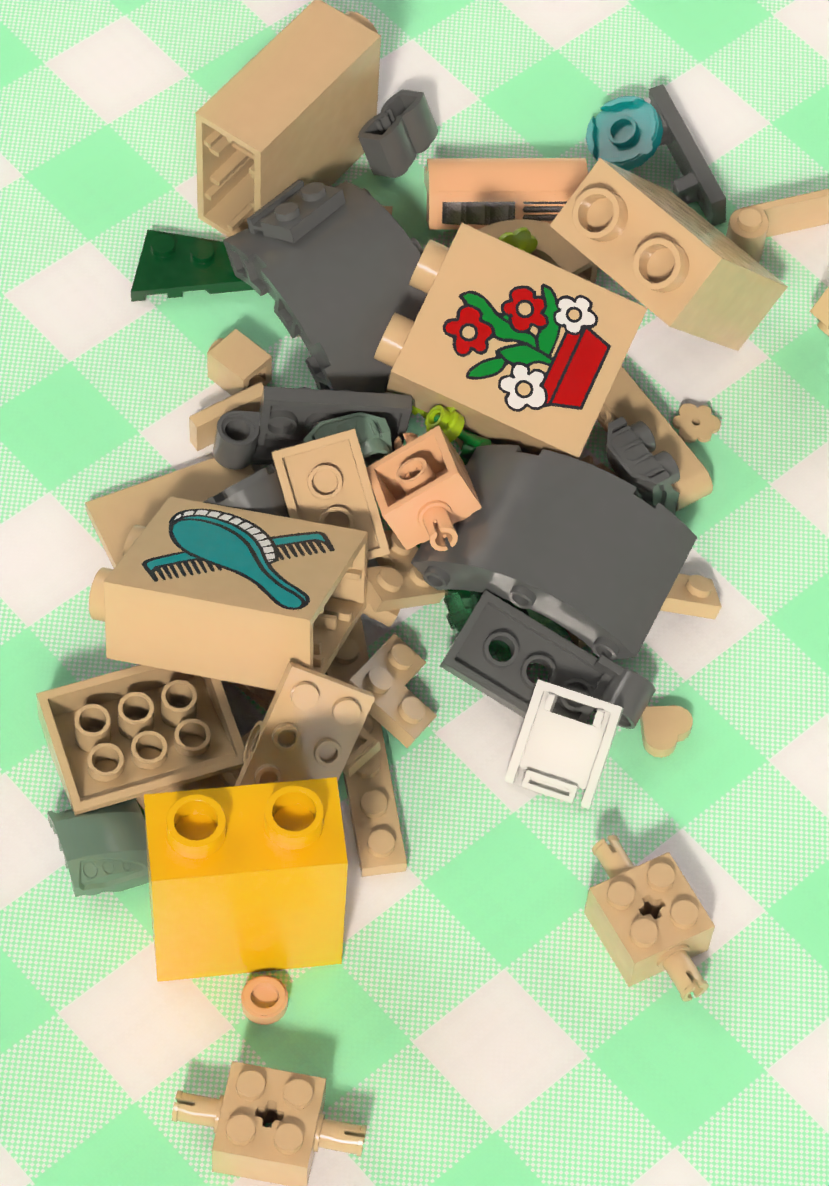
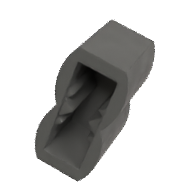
[358,89,438,178]

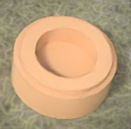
[241,975,288,1025]

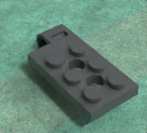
[213,386,412,470]
[440,590,656,729]

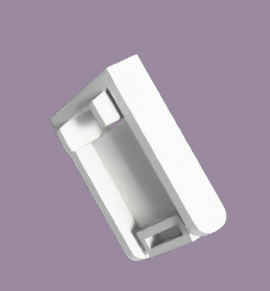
[505,679,624,809]

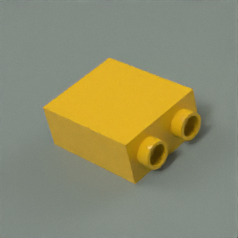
[144,777,348,982]

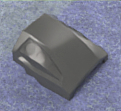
[606,416,680,515]

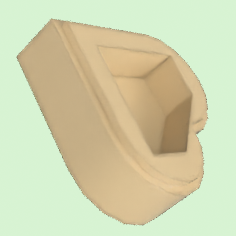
[640,705,693,758]

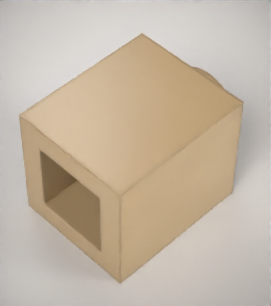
[207,329,272,396]

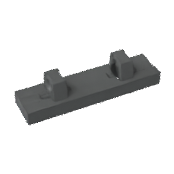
[649,84,726,226]

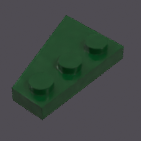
[131,230,254,302]

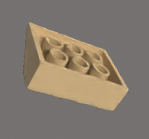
[36,665,245,815]

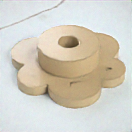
[672,403,721,443]

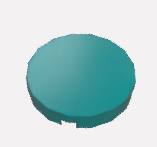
[586,96,663,171]

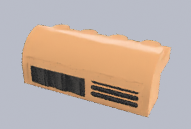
[424,158,588,230]

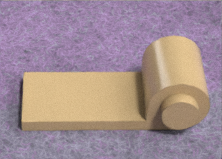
[726,189,829,262]

